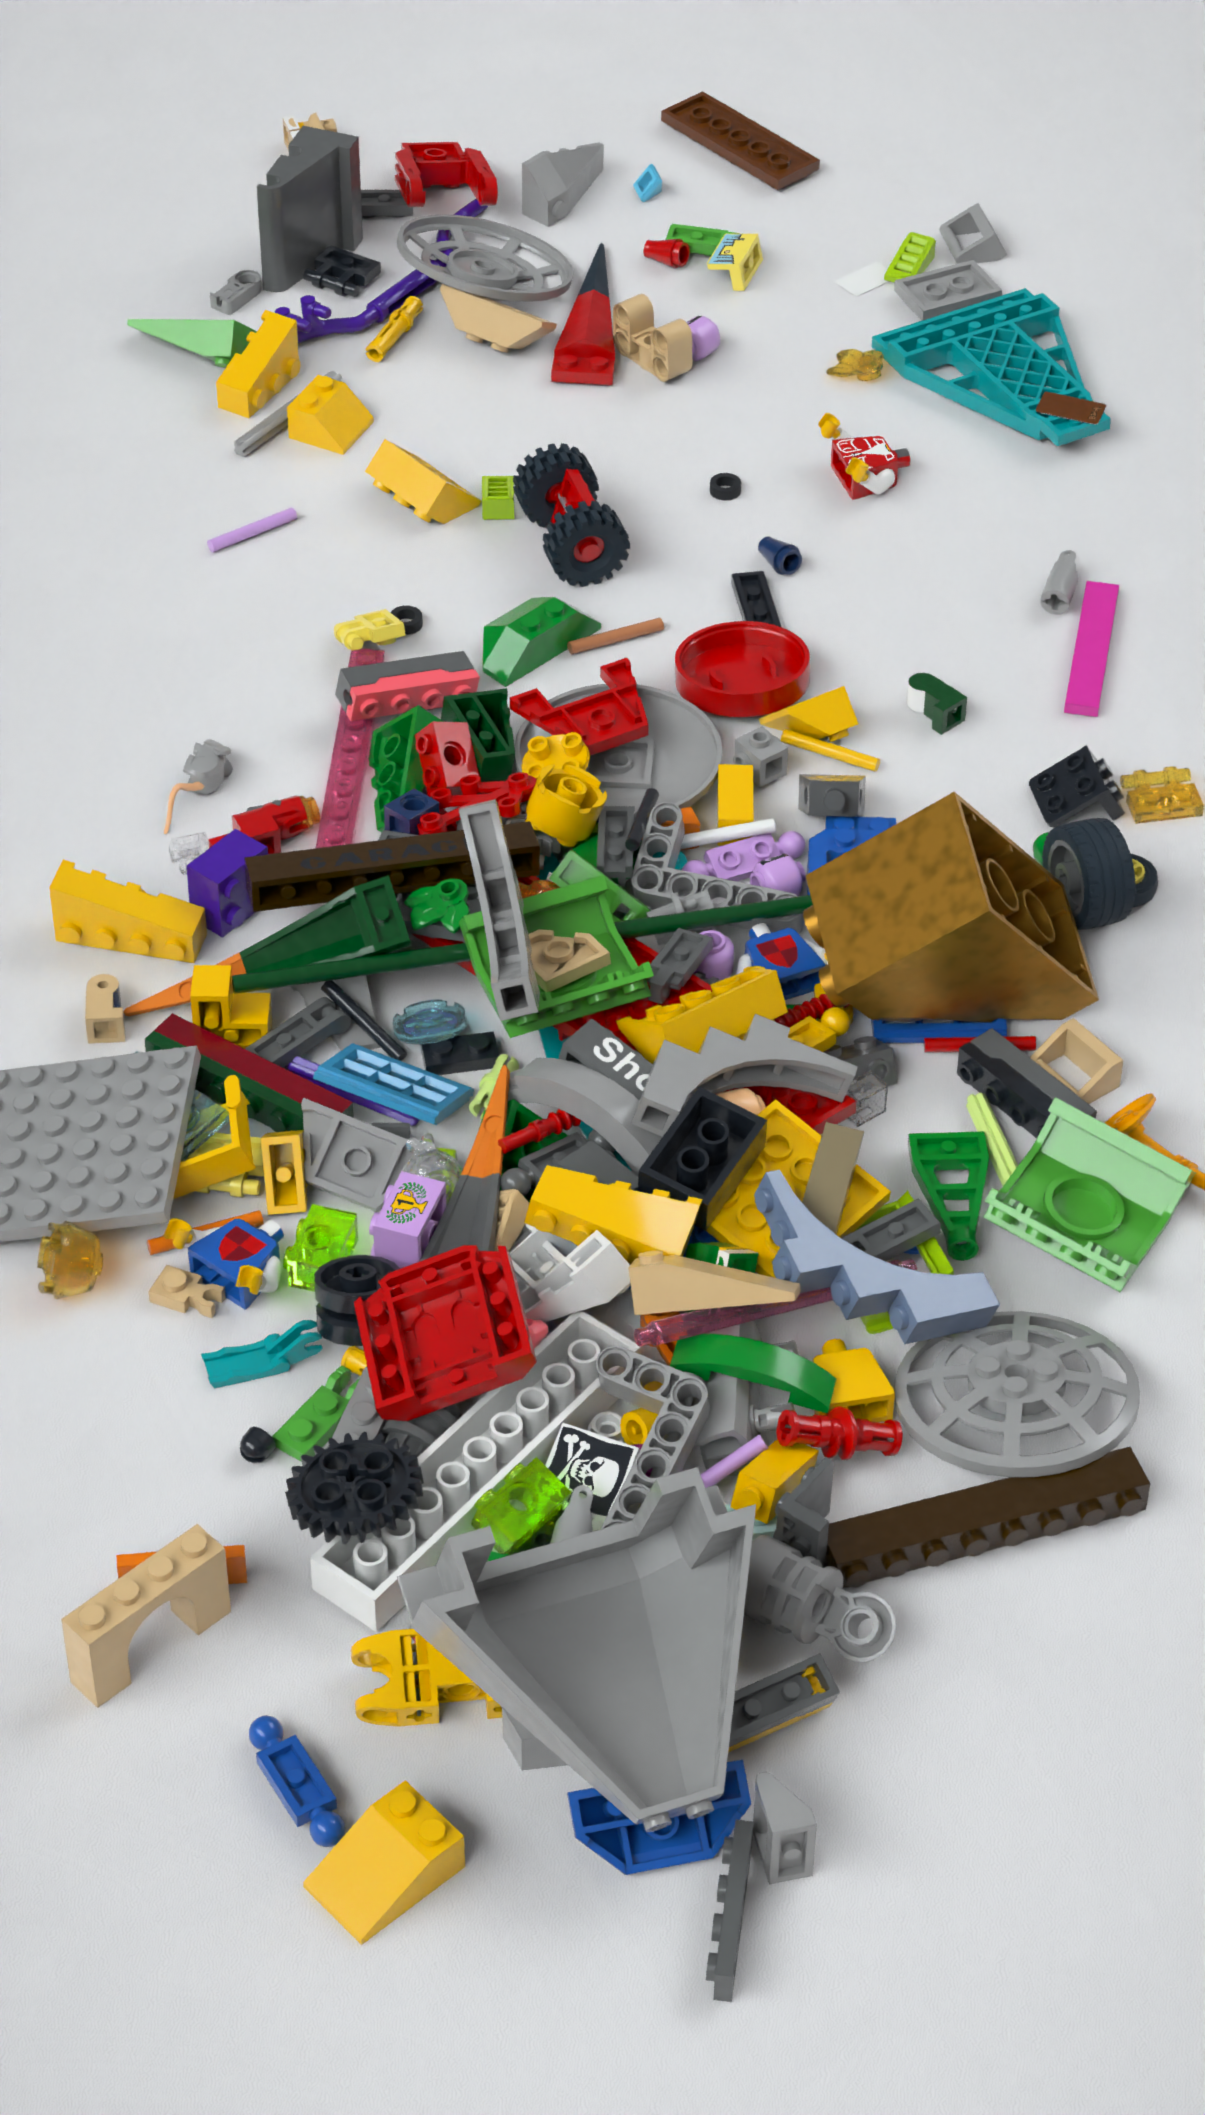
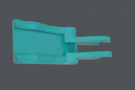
[201,1320,323,1389]

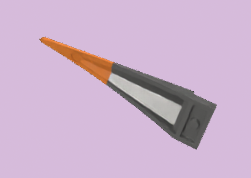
[419,1064,510,1262]

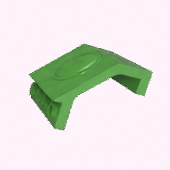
[459,875,654,1038]
[983,1097,1196,1292]

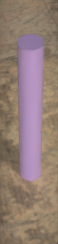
[207,507,297,552]
[700,1435,768,1488]

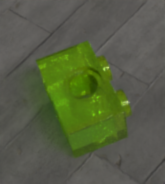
[283,1204,358,1292]
[470,1457,572,1555]

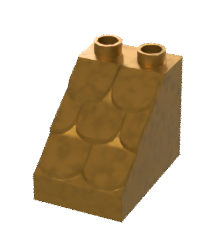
[803,791,1099,1022]

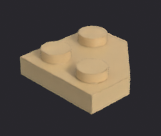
[528,929,611,992]

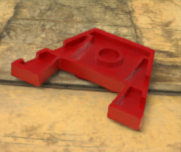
[510,658,649,756]

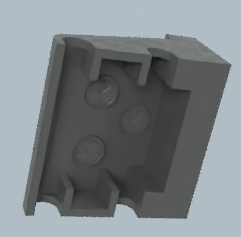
[257,126,363,292]

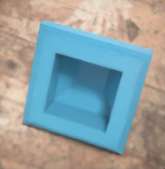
[633,164,662,202]

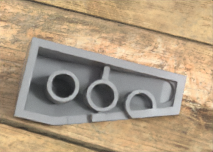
[522,142,604,227]

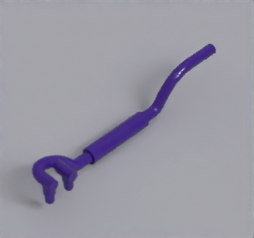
[275,199,488,344]

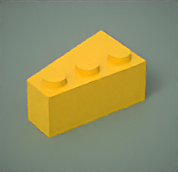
[216,310,301,418]

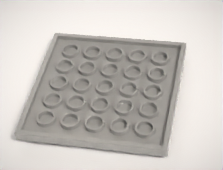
[0,1046,201,1242]

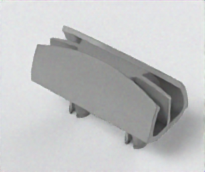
[691,1306,798,1476]

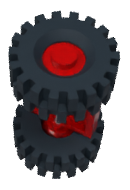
[513,443,630,587]

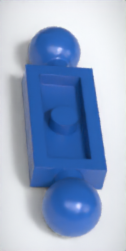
[249,1715,346,1847]

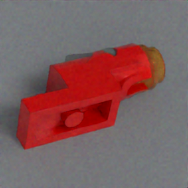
[208,795,320,854]

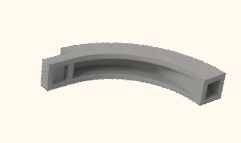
[508,1058,662,1174]

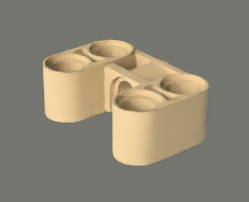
[613,293,693,382]

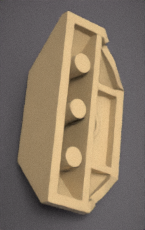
[440,284,557,353]

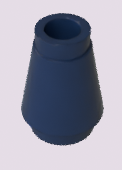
[758,536,802,575]

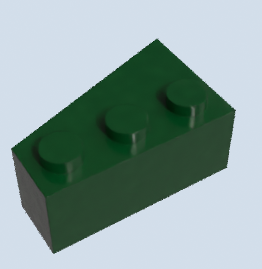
[441,688,515,782]

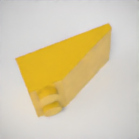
[303,1780,465,1945]

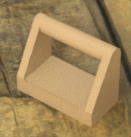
[1030,1018,1123,1104]

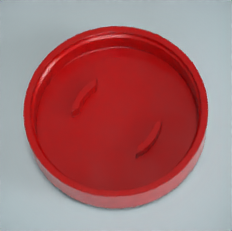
[675,621,810,717]

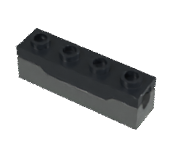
[957,1028,1097,1139]

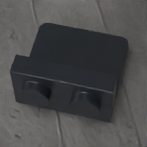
[1029,745,1125,827]

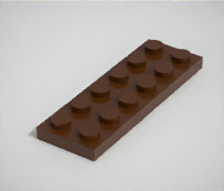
[661,91,820,190]

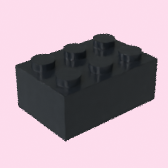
[638,1086,767,1231]

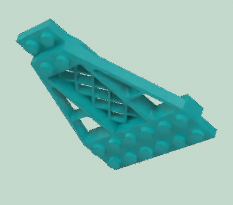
[871,288,1111,446]

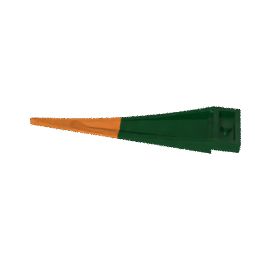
[123,875,412,1016]

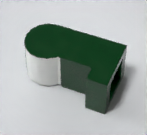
[906,673,967,735]

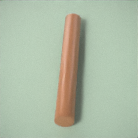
[567,617,664,655]

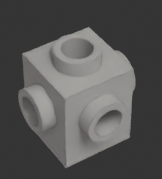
[733,726,788,788]

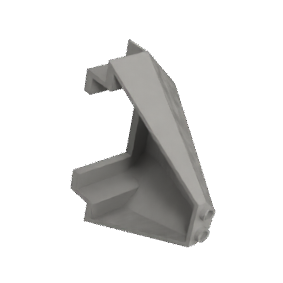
[397,1467,756,1832]

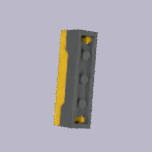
[728,1653,840,1753]

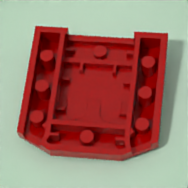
[354,1245,537,1421]

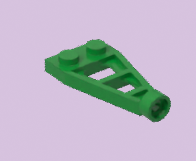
[908,1131,989,1261]

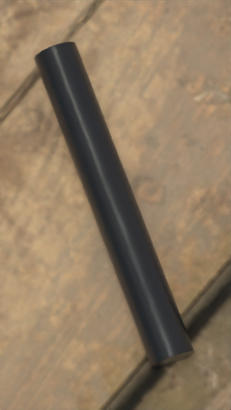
[625,788,659,851]
[321,980,407,1061]

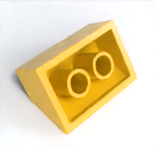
[365,439,482,524]

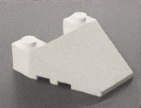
[509,1224,630,1322]

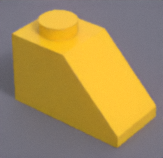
[261,1130,308,1215]

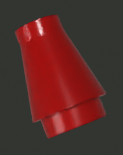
[643,239,690,268]

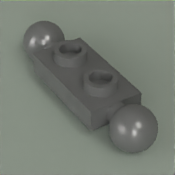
[500,1130,616,1196]

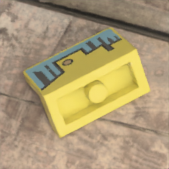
[707,234,763,291]

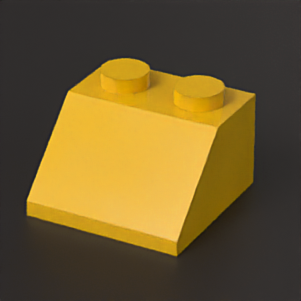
[287,375,374,455]

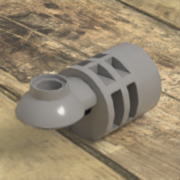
[744,1535,897,1662]

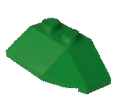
[483,597,601,687]

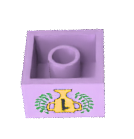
[369,1171,446,1269]

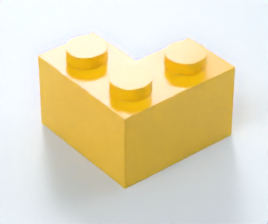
[190,965,272,1049]

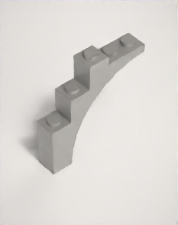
[459,799,540,1021]
[631,1014,858,1137]

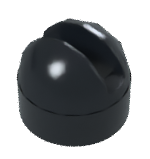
[240,1426,276,1463]

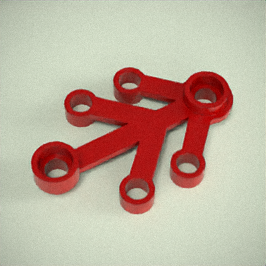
[417,772,536,835]

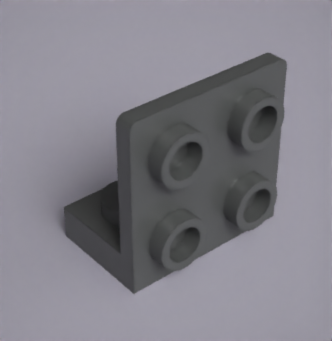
[773,1457,834,1568]

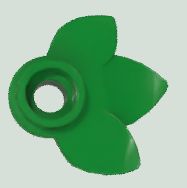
[404,878,470,934]

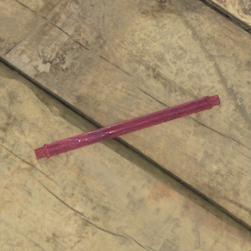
[634,1259,917,1347]

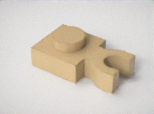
[148,1264,226,1318]

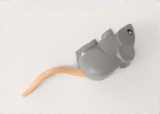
[164,739,233,834]

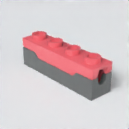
[335,651,480,721]

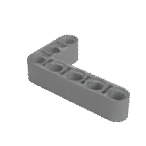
[631,802,805,934]
[596,1346,710,1529]

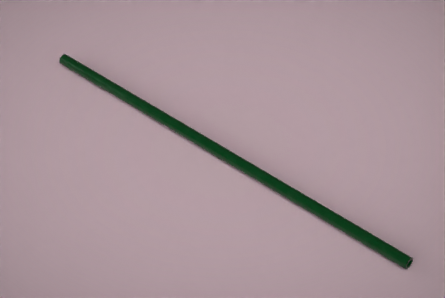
[231,895,813,994]

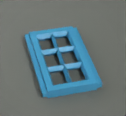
[313,1043,474,1125]

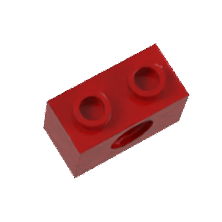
[415,721,479,797]

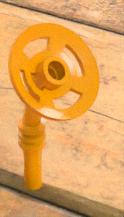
[1105,1093,1205,1191]

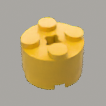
[525,764,607,847]

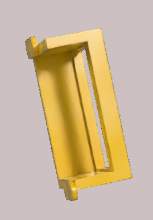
[173,1075,256,1199]

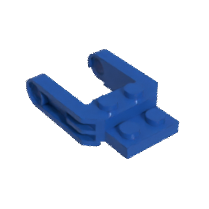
[807,816,896,931]

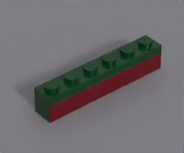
[144,1013,354,1132]

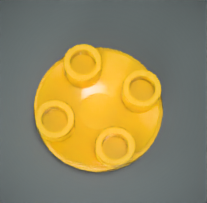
[521,732,590,781]

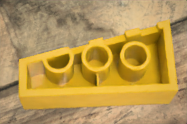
[49,859,207,963]

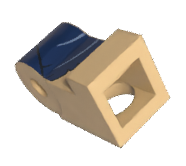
[85,974,125,1044]

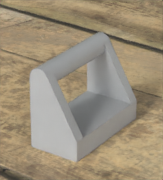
[939,203,1007,264]
[753,1772,817,1885]

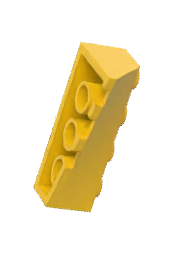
[617,968,788,1064]
[524,1165,703,1265]

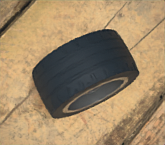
[1042,818,1136,930]

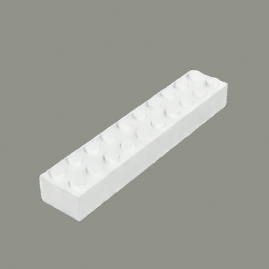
[310,1311,641,1632]

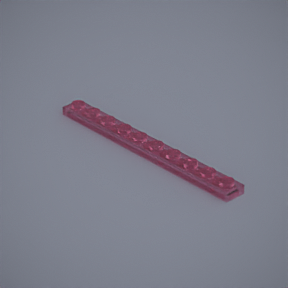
[315,649,385,848]

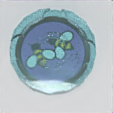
[392,999,467,1044]

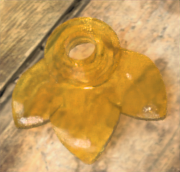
[826,349,884,381]

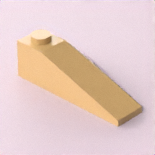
[628,1250,801,1315]

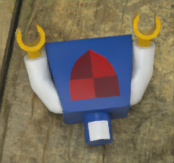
[736,923,828,1000]
[163,1218,284,1310]

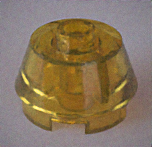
[37,1220,103,1299]

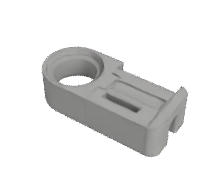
[210,270,262,315]

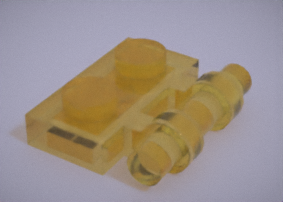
[1120,766,1204,824]

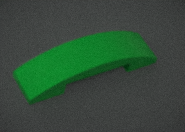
[670,1334,836,1414]

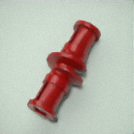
[776,1406,903,1460]

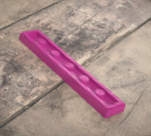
[1064,581,1119,717]

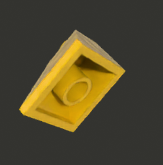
[759,686,859,742]

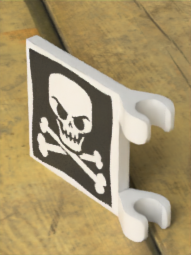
[521,1423,640,1532]

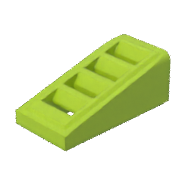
[884,232,936,283]
[482,476,514,520]

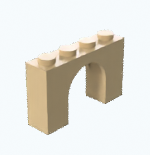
[61,1524,231,1708]

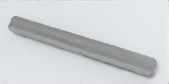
[234,371,342,457]

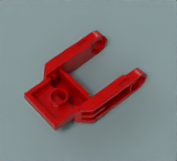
[394,142,498,207]

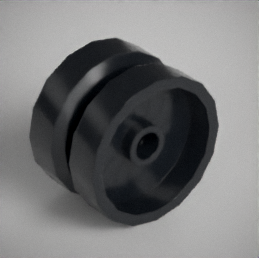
[314,1255,400,1346]

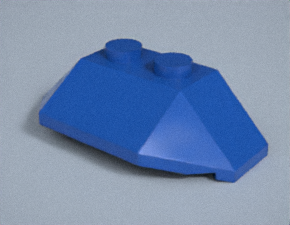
[567,1759,751,1875]

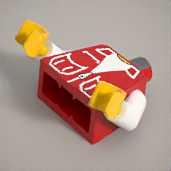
[818,413,910,500]

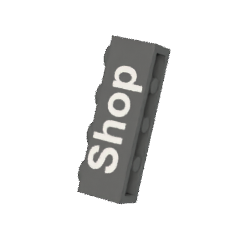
[558,1019,653,1100]

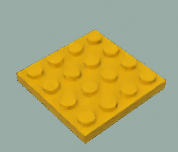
[707,1099,891,1278]

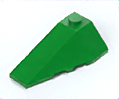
[368,705,444,833]

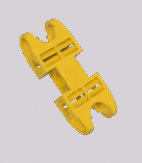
[351,1629,502,1727]

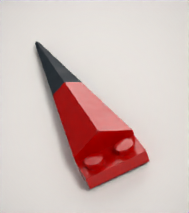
[551,243,615,385]

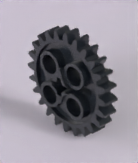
[285,1432,424,1544]

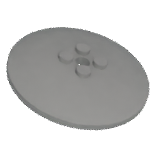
[515,684,722,823]

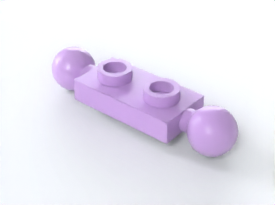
[682,831,805,882]

